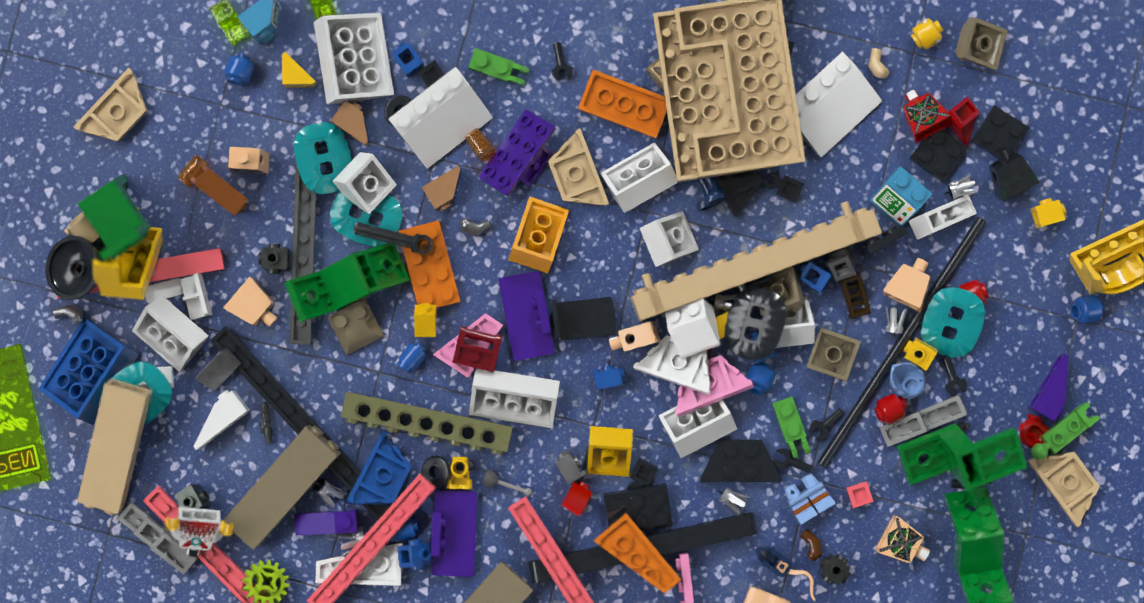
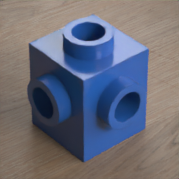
[397,539,433,571]

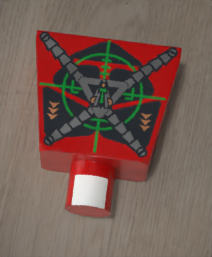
[903,90,951,143]

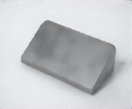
[195,348,241,391]

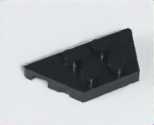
[714,170,763,218]
[699,439,782,482]

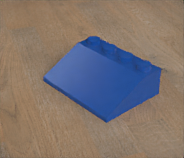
[38,318,139,425]

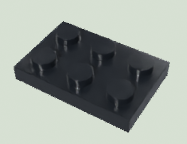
[603,483,673,531]

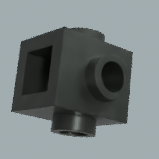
[258,244,291,274]
[174,484,212,509]
[818,554,851,585]

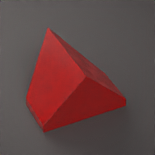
[948,96,980,147]

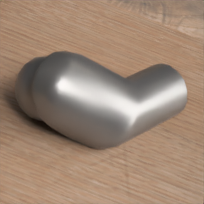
[460,218,492,236]
[53,305,84,324]

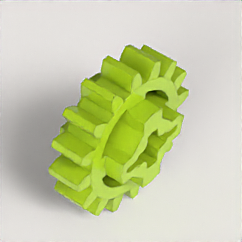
[242,560,289,603]

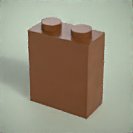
[190,163,248,216]

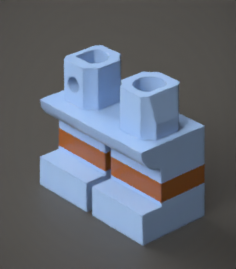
[784,473,836,524]

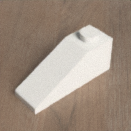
[909,195,977,240]
[194,390,251,450]

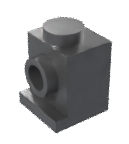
[828,246,856,282]
[555,450,586,485]

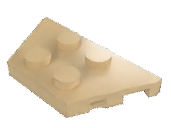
[74,68,148,142]
[548,129,609,206]
[1027,452,1100,527]

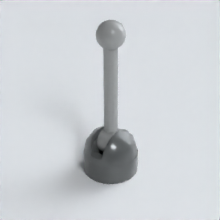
[481,469,532,497]

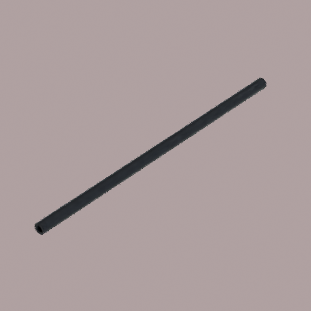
[817,217,986,468]

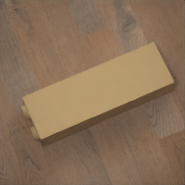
[77,378,152,514]

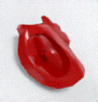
[1018,414,1049,449]

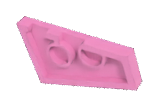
[433,313,503,378]

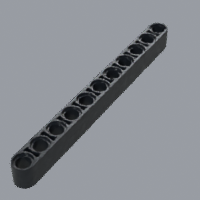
[528,512,758,583]

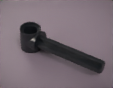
[354,222,436,256]

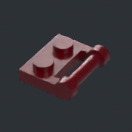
[452,325,503,372]

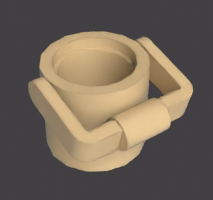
[64,212,99,243]

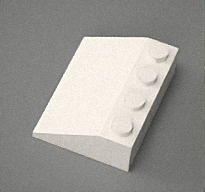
[314,13,394,104]
[796,51,882,158]
[388,67,493,169]

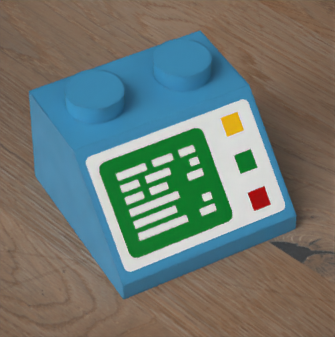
[238,0,280,44]
[869,166,932,227]

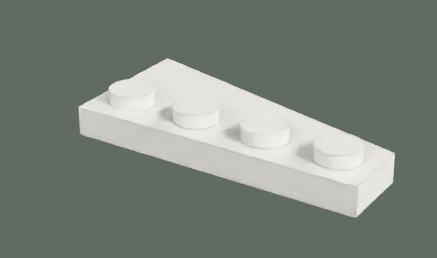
[315,542,403,586]

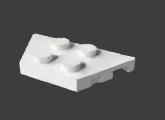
[633,335,711,395]

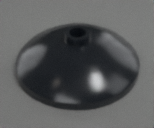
[45,236,100,300]

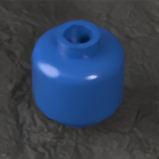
[224,53,255,86]
[1071,295,1105,324]
[746,362,775,395]

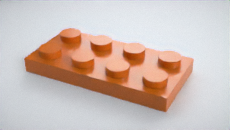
[578,70,667,139]
[398,220,461,308]

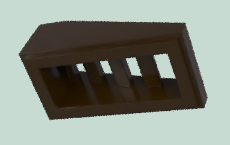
[838,271,871,319]

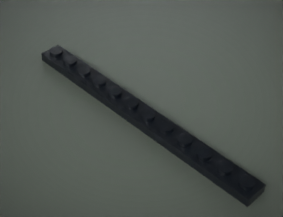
[210,326,391,521]

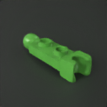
[1031,402,1100,460]

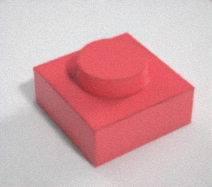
[846,481,873,508]

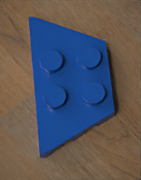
[346,430,412,505]

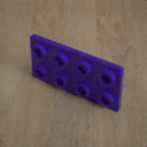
[478,110,556,196]
[499,271,555,361]
[431,490,477,577]

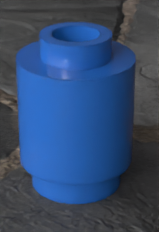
[397,342,427,374]
[390,517,419,542]

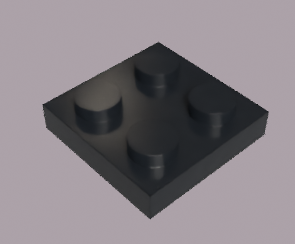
[971,105,1030,158]
[909,130,968,183]
[860,225,908,257]

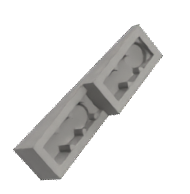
[879,394,967,447]

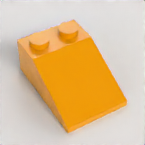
[508,196,569,273]

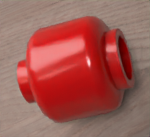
[959,279,989,305]
[874,394,908,425]

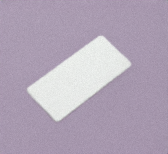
[145,278,184,303]

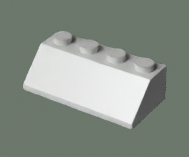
[469,368,560,428]

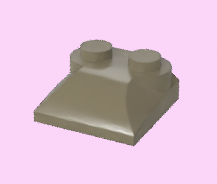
[956,17,1008,70]
[758,266,804,317]
[328,299,385,355]
[807,327,861,382]

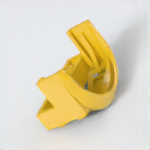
[93,207,163,300]
[1069,219,1144,295]

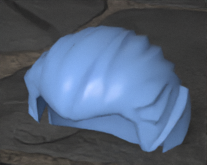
[889,362,926,399]

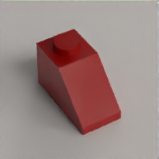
[561,480,592,516]

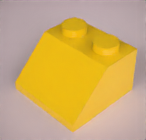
[587,426,633,477]

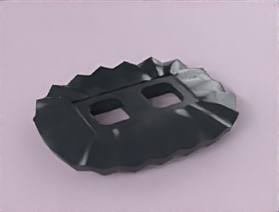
[724,287,786,360]

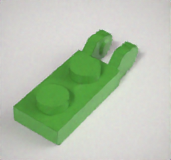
[468,48,530,86]
[772,396,811,458]

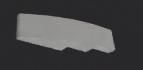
[117,501,197,575]

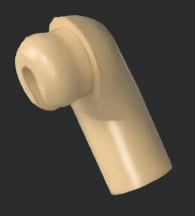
[868,48,889,79]

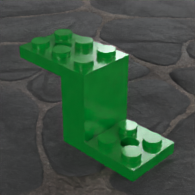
[77,174,151,260]
[284,243,410,322]
[896,423,1027,491]
[945,487,1014,603]

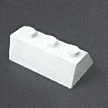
[600,142,677,213]
[132,295,208,372]
[658,400,737,458]

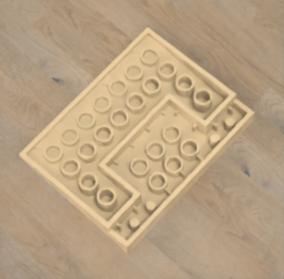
[653,0,805,183]

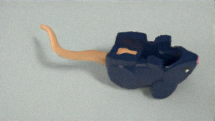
[755,546,816,601]

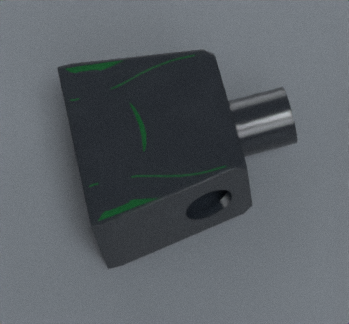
[989,147,1040,201]

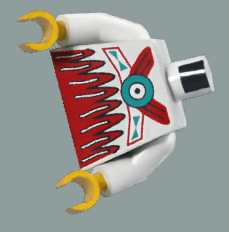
[166,507,234,557]

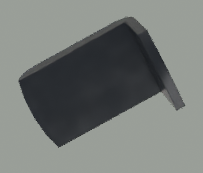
[552,297,616,341]

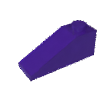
[1028,354,1068,421]
[294,509,359,535]

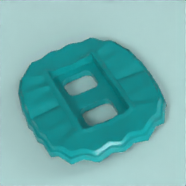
[294,122,352,194]
[330,191,402,247]
[921,287,985,358]
[100,362,172,424]

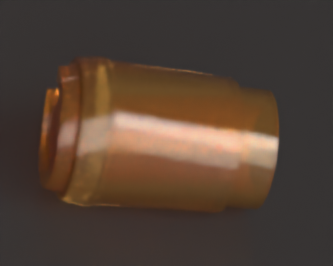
[465,128,496,162]
[177,155,209,188]

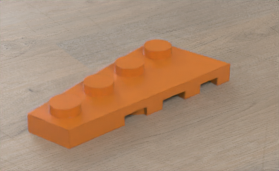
[593,513,681,593]

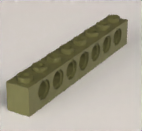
[341,392,513,455]

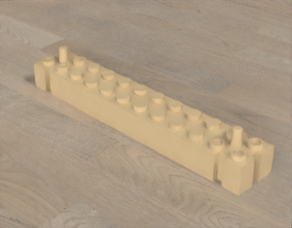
[630,201,882,322]

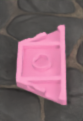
[675,355,754,417]

